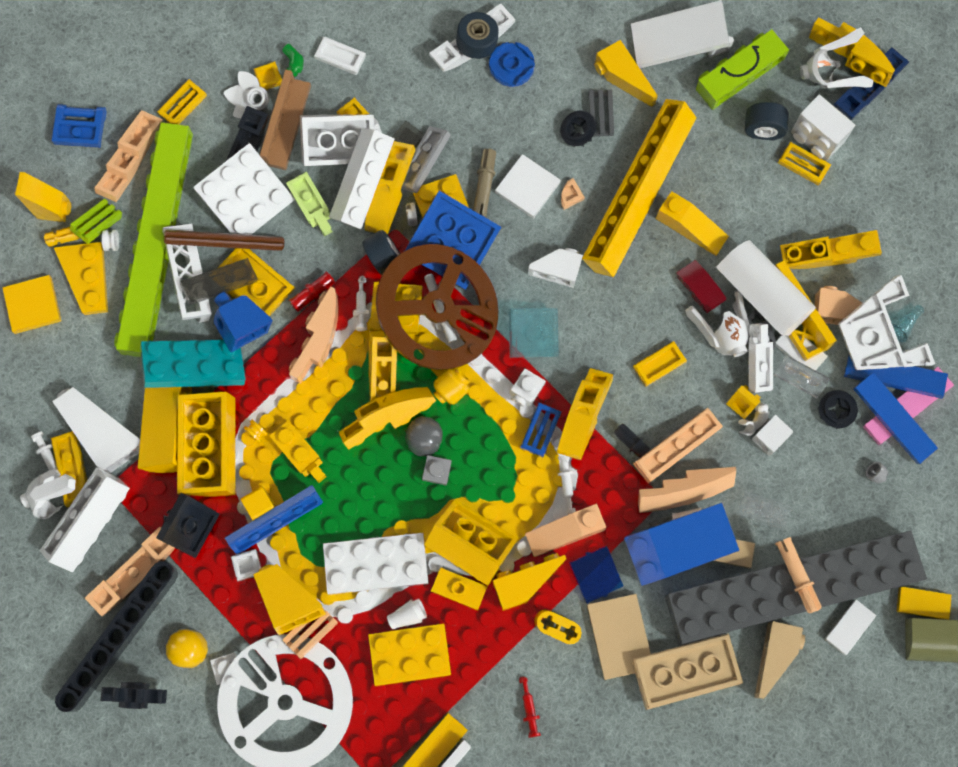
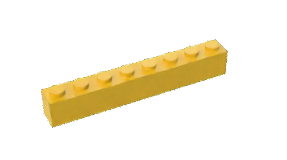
[582,99,696,277]

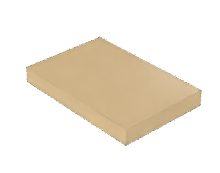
[587,594,651,680]

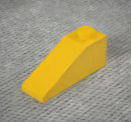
[594,40,658,107]
[15,172,71,222]
[656,191,729,256]
[369,331,397,401]

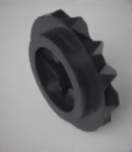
[560,110,597,148]
[818,390,858,429]

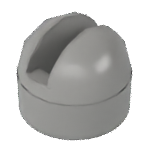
[866,462,888,484]

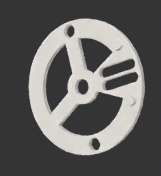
[217,634,353,767]

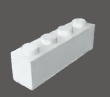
[329,128,394,229]
[40,467,130,572]

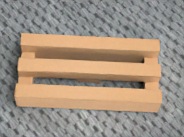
[283,609,338,659]

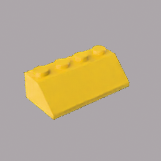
[177,392,236,497]

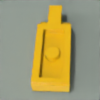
[269,420,326,483]

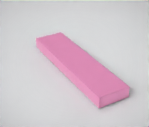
[863,367,954,445]

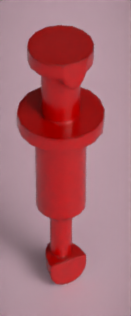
[519,676,541,738]

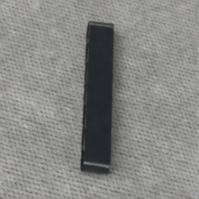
[55,561,178,712]

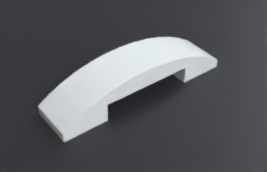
[429,4,515,72]

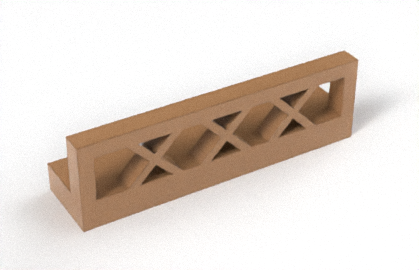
[260,70,311,170]

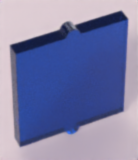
[569,546,624,603]

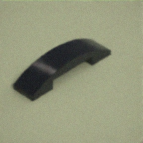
[225,106,269,162]

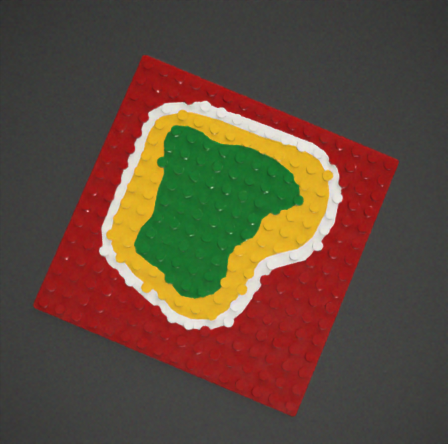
[118,230,654,767]

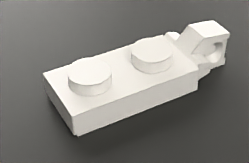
[749,323,773,393]

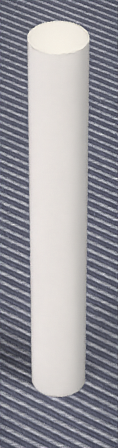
[424,274,457,344]

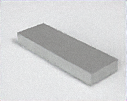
[401,126,451,193]

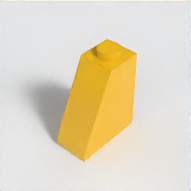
[253,564,326,635]

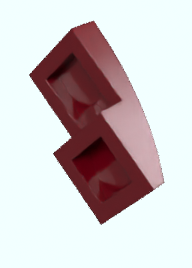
[676,260,726,313]

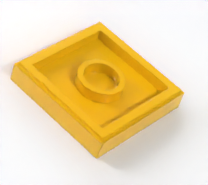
[2,275,62,334]

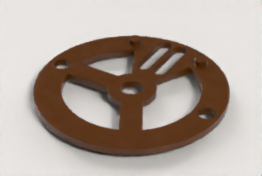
[376,244,499,370]

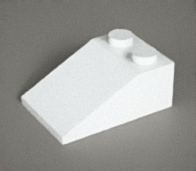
[300,115,374,166]

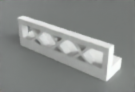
[163,224,212,323]

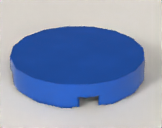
[489,42,535,87]

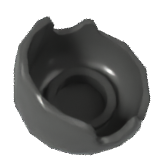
[405,416,443,457]

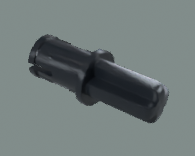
[614,423,652,458]

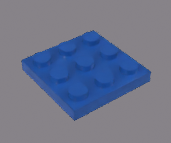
[404,191,501,290]

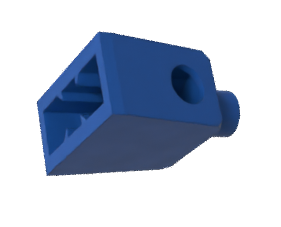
[213,292,273,352]

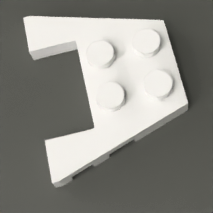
[838,275,935,370]

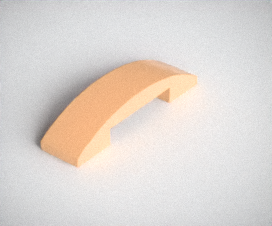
[85,527,175,616]

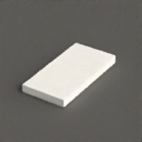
[631,0,730,68]

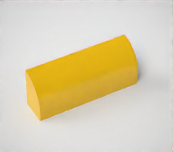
[138,387,192,473]

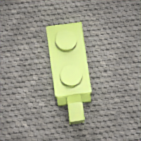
[286,172,333,237]

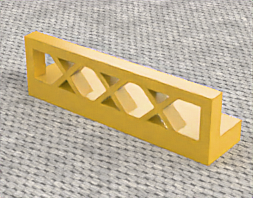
[775,261,837,361]
[403,713,468,767]

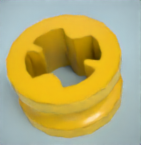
[244,419,268,443]

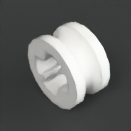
[102,230,119,251]

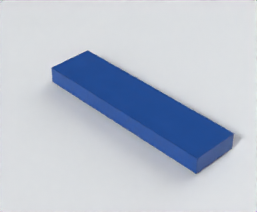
[844,354,948,399]
[853,372,938,464]
[225,485,323,554]

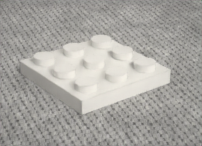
[193,143,295,235]

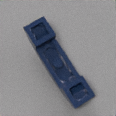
[834,47,909,120]

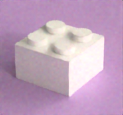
[791,94,856,162]

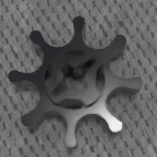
[100,682,167,709]

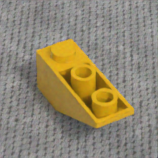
[493,553,566,611]

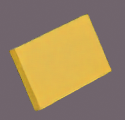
[209,248,295,316]

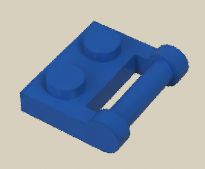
[52,104,107,148]

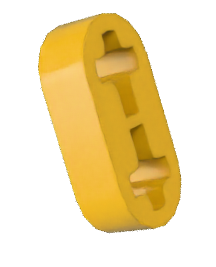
[534,610,582,644]

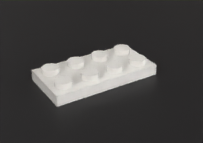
[323,533,429,595]

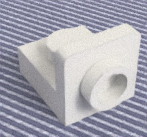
[509,369,546,407]

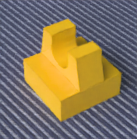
[726,385,760,419]

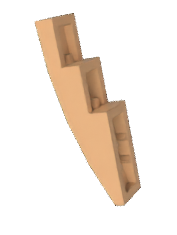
[95,110,162,202]
[638,467,736,513]

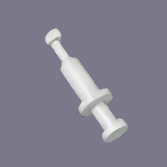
[353,276,369,331]
[31,431,59,478]
[558,456,576,514]

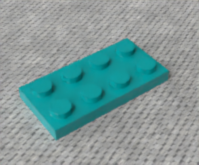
[140,340,246,388]

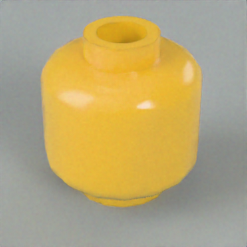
[433,368,470,405]

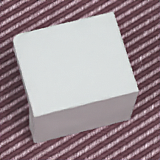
[751,415,793,456]

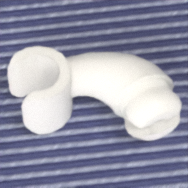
[738,403,769,436]

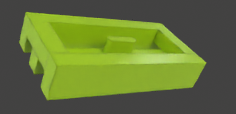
[70,198,122,244]

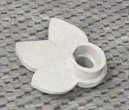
[224,71,269,118]

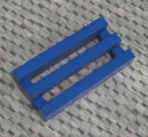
[520,403,561,458]

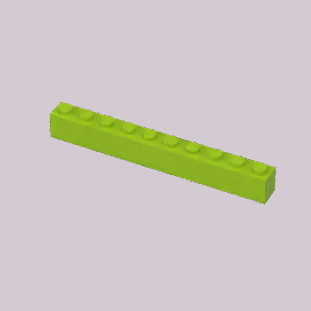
[114,122,193,357]

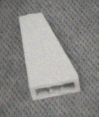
[52,387,140,473]

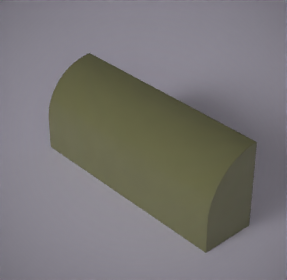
[905,618,958,663]

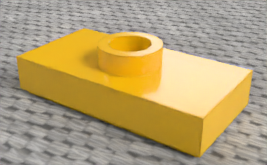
[431,567,487,611]

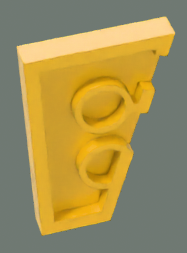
[54,242,108,315]

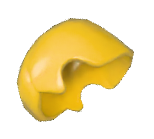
[166,629,208,668]

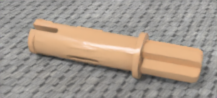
[776,537,822,613]

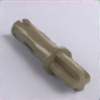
[473,148,496,218]

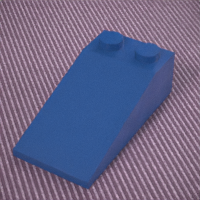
[624,503,740,586]

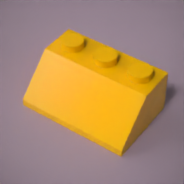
[424,499,518,586]

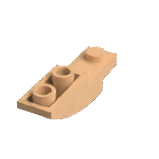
[289,287,338,384]

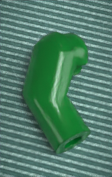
[282,44,304,77]

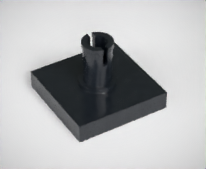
[156,493,220,558]

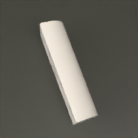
[716,240,816,336]

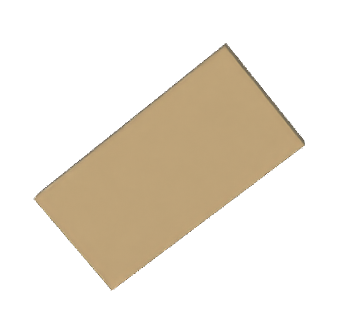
[631,633,743,710]

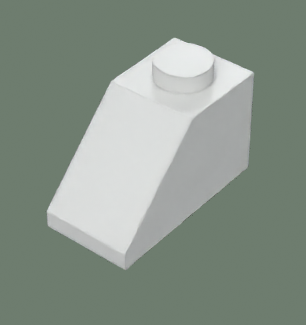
[528,248,583,288]

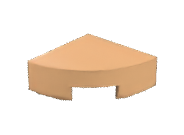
[561,178,585,210]

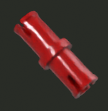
[288,271,336,312]

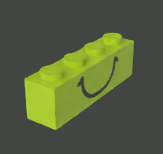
[696,29,789,110]

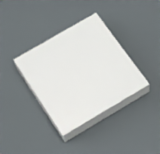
[495,154,561,219]

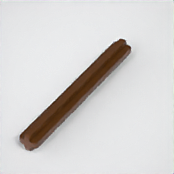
[164,230,285,251]

